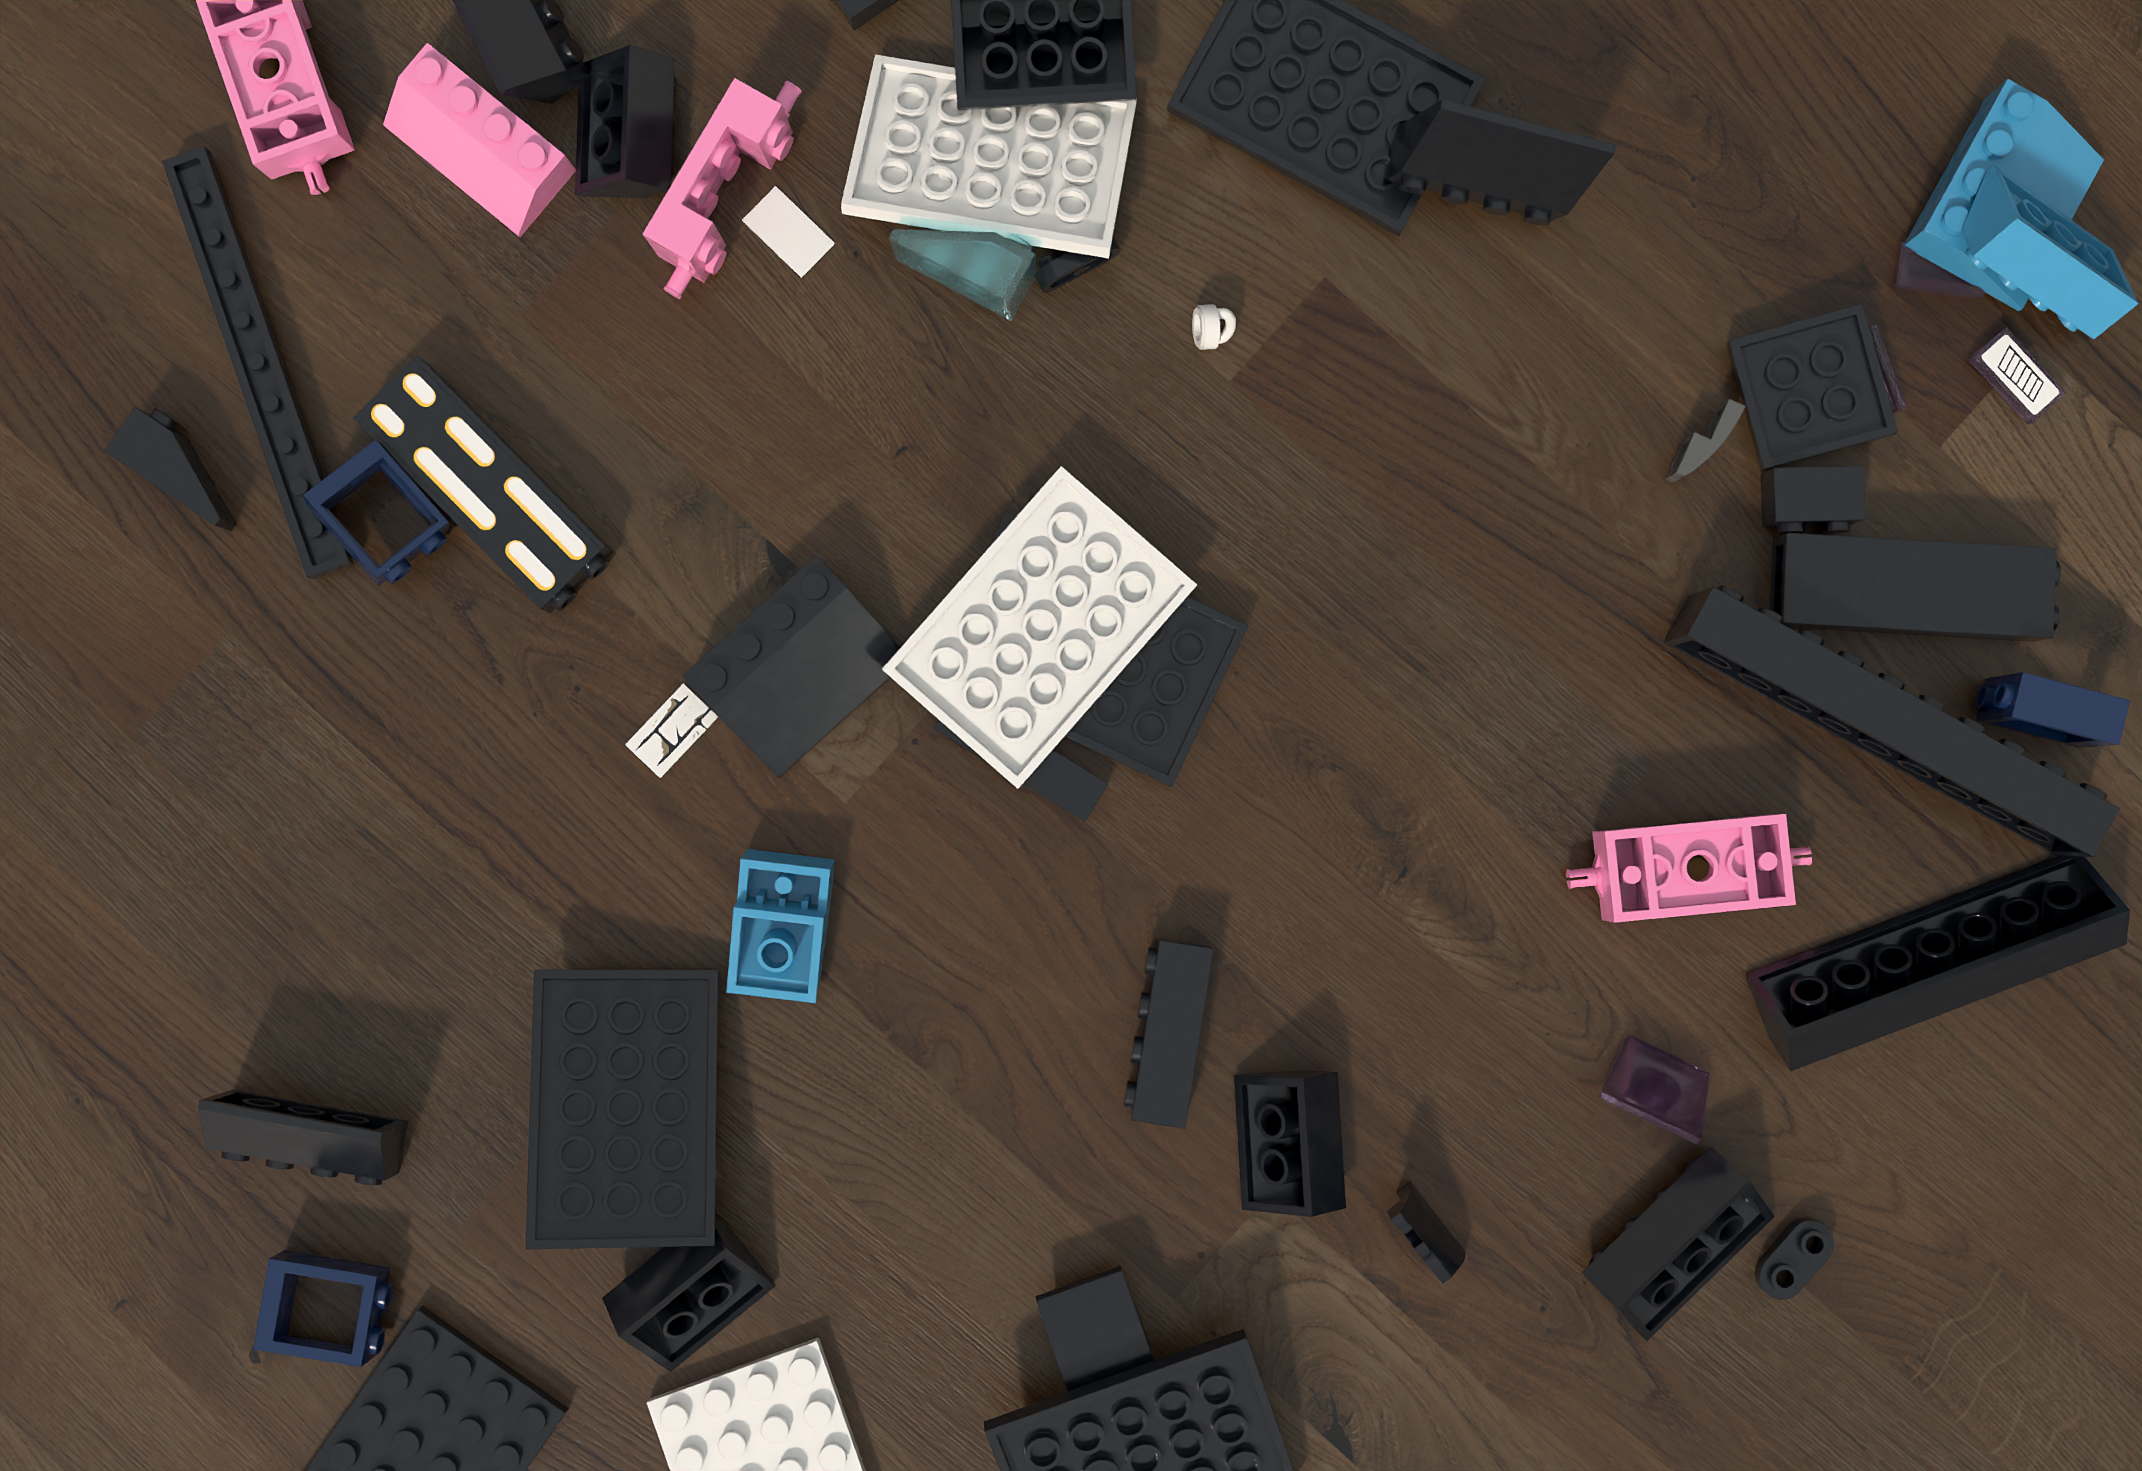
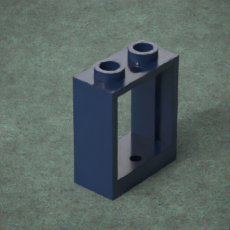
[303,439,449,587]
[1975,672,2130,748]
[253,1250,393,1367]

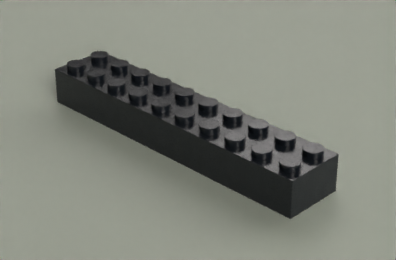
[1664,585,2120,857]

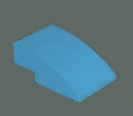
[726,849,835,1003]

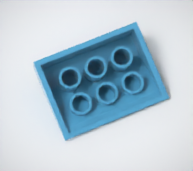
[1903,79,2104,311]

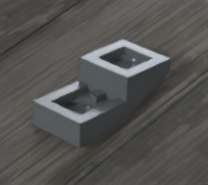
[1665,399,1746,483]

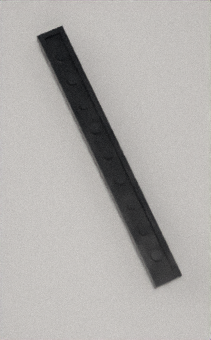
[162,146,354,579]

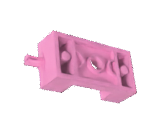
[196,0,355,195]
[643,78,802,299]
[1566,814,1812,923]

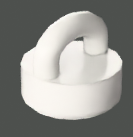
[1192,304,1236,350]

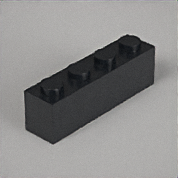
[1123,938,1213,1129]

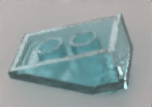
[889,229,1037,321]

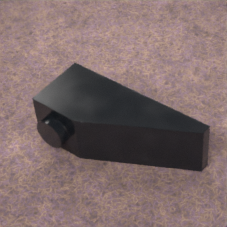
[104,407,236,532]

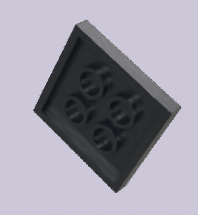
[1726,303,1898,471]

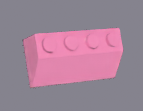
[383,43,576,237]

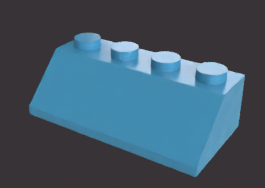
[1962,165,2139,339]

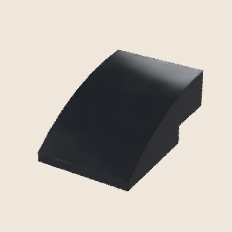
[1035,1266,1155,1391]

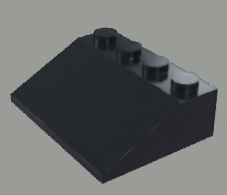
[951,0,1136,110]
[1386,99,1616,225]
[682,555,901,778]

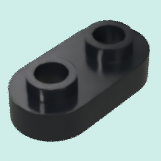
[1034,236,1121,292]
[1754,1217,1834,1300]

